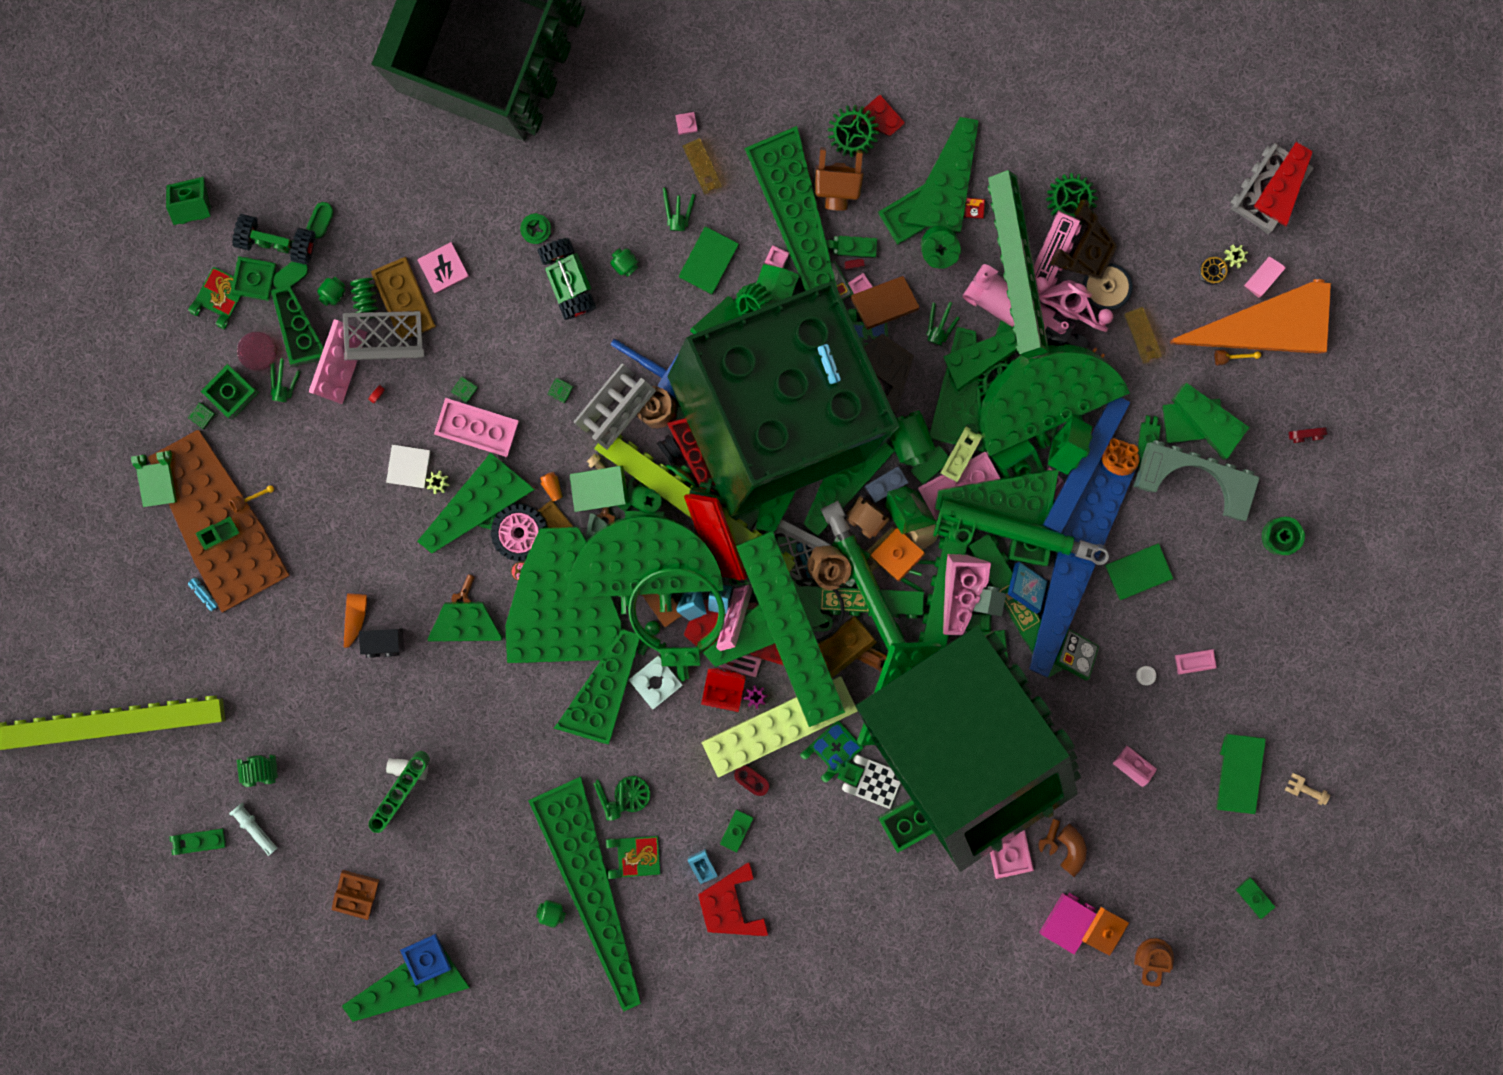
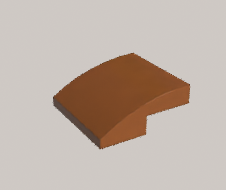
[331,870,380,920]

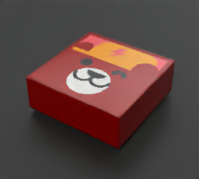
[964,198,985,219]

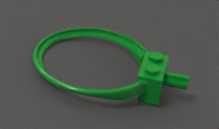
[628,568,725,681]

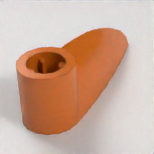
[344,593,367,648]

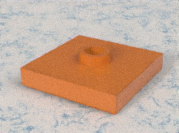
[870,528,925,582]
[1082,907,1129,956]

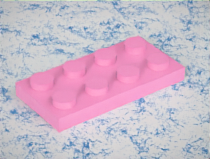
[309,319,367,404]
[434,398,519,458]
[918,452,1000,521]

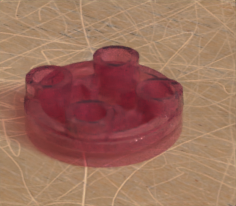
[237,332,277,371]

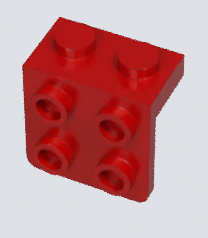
[701,668,746,712]

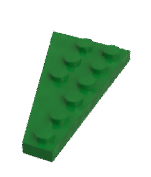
[554,629,640,745]

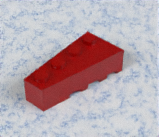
[667,418,715,491]

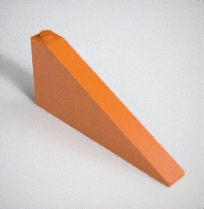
[1170,279,1331,354]

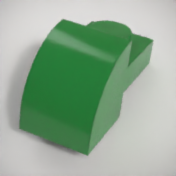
[195,517,240,551]

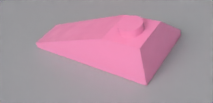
[943,554,991,635]

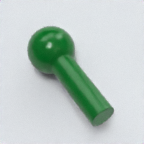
[637,621,660,656]

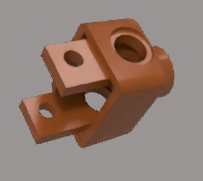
[815,147,864,211]

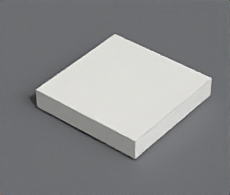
[386,445,431,488]

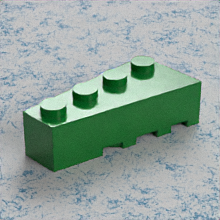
[271,286,324,367]
[1171,383,1249,460]

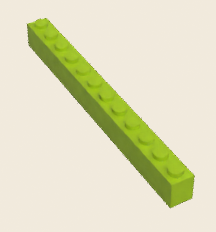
[594,435,796,574]
[0,695,225,750]

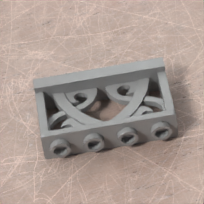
[1230,143,1314,234]

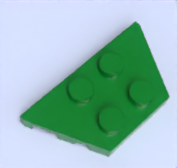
[428,602,502,642]

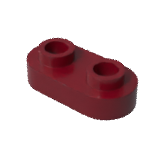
[1288,427,1328,443]
[734,765,769,796]

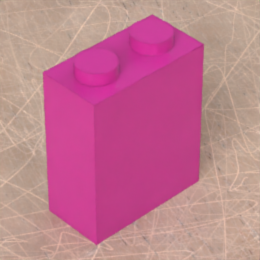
[1039,893,1097,955]

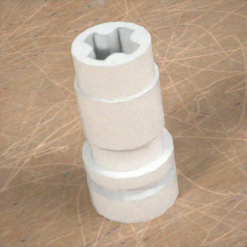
[386,758,428,780]

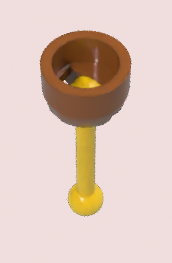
[1214,350,1261,366]
[229,485,274,513]

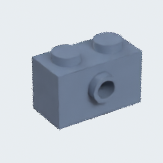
[865,467,908,503]

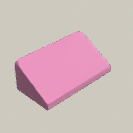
[1244,257,1286,298]
[1113,746,1157,787]

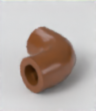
[1057,823,1087,878]

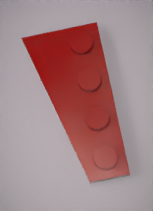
[1254,142,1313,227]

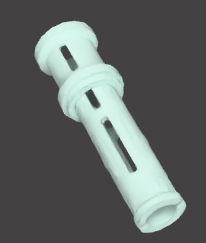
[229,802,278,856]

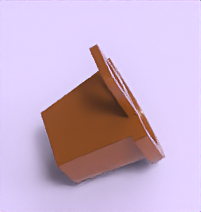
[1134,938,1174,987]

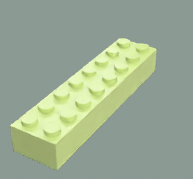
[702,676,858,777]

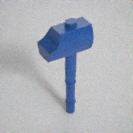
[611,339,678,399]

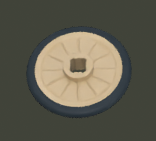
[1083,263,1133,311]

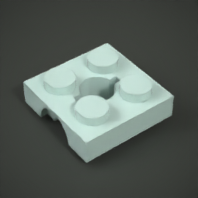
[629,655,683,709]

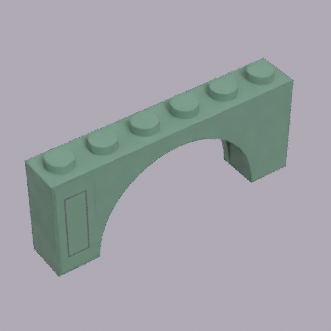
[1133,440,1260,521]

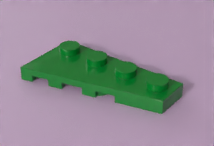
[943,329,1017,391]

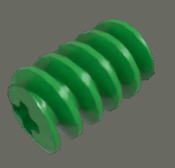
[350,278,378,319]
[629,486,661,513]

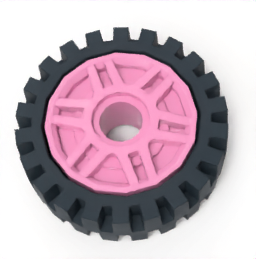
[491,504,548,561]

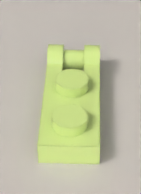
[940,426,983,482]

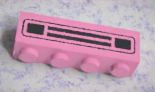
[1033,210,1082,288]

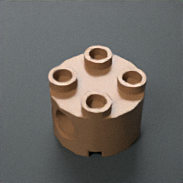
[637,386,677,429]
[846,496,890,539]
[807,545,851,590]

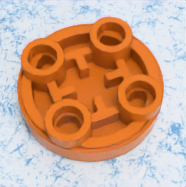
[1101,438,1139,476]

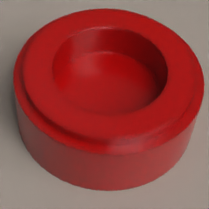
[368,385,385,403]

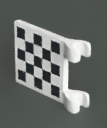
[842,755,900,809]

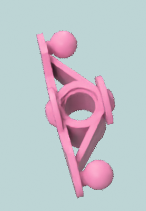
[1036,277,1113,332]

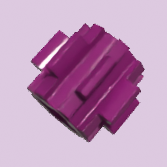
[744,685,768,709]

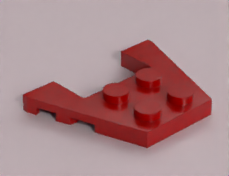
[684,600,758,672]
[698,862,768,936]

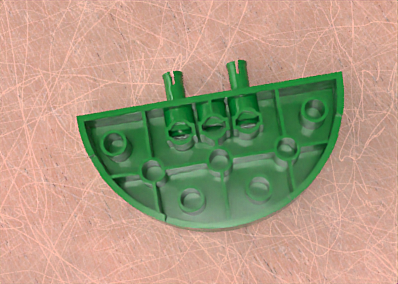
[979,344,1130,456]
[568,515,724,614]

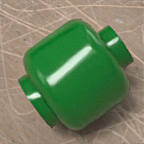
[610,248,638,277]
[317,277,346,306]
[536,900,566,928]

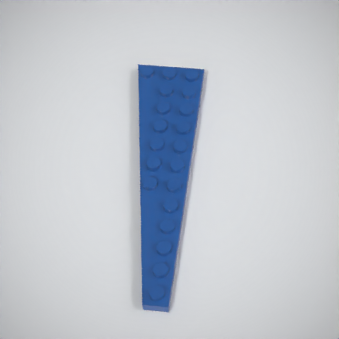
[1029,459,1136,678]

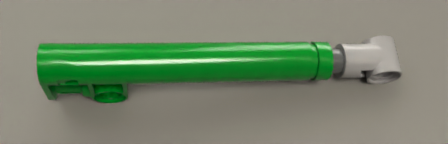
[933,500,1109,565]
[821,501,905,651]

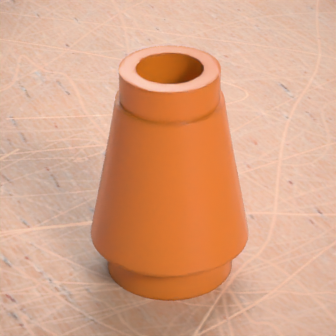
[540,472,563,502]

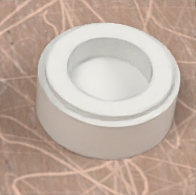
[1136,666,1156,685]

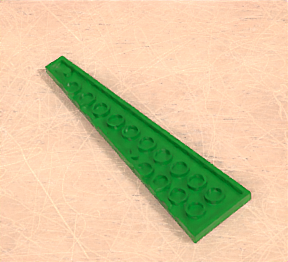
[744,126,838,291]
[528,776,641,1012]

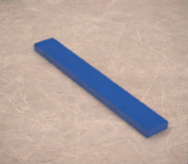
[1043,397,1130,533]

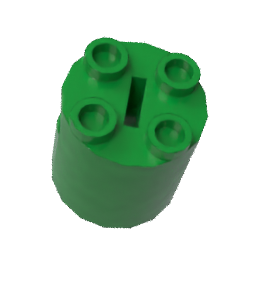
[890,410,936,466]

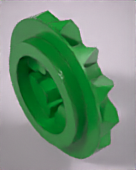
[520,213,551,244]

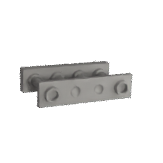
[574,363,656,450]

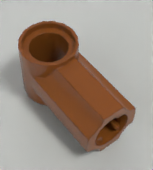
[857,648,887,672]

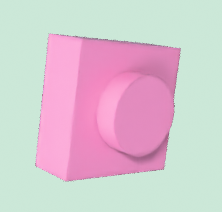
[675,112,698,135]

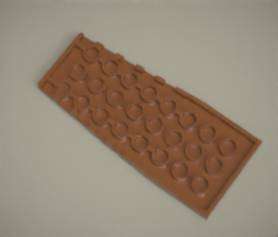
[148,430,290,613]

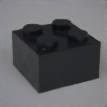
[359,628,404,658]

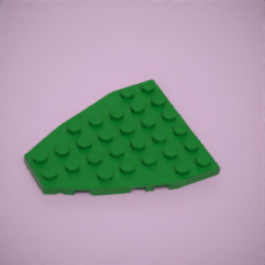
[505,527,621,663]

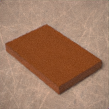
[851,276,920,330]

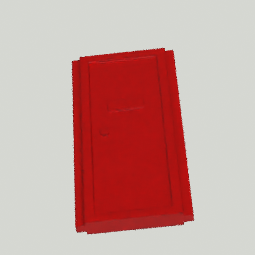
[684,494,747,580]

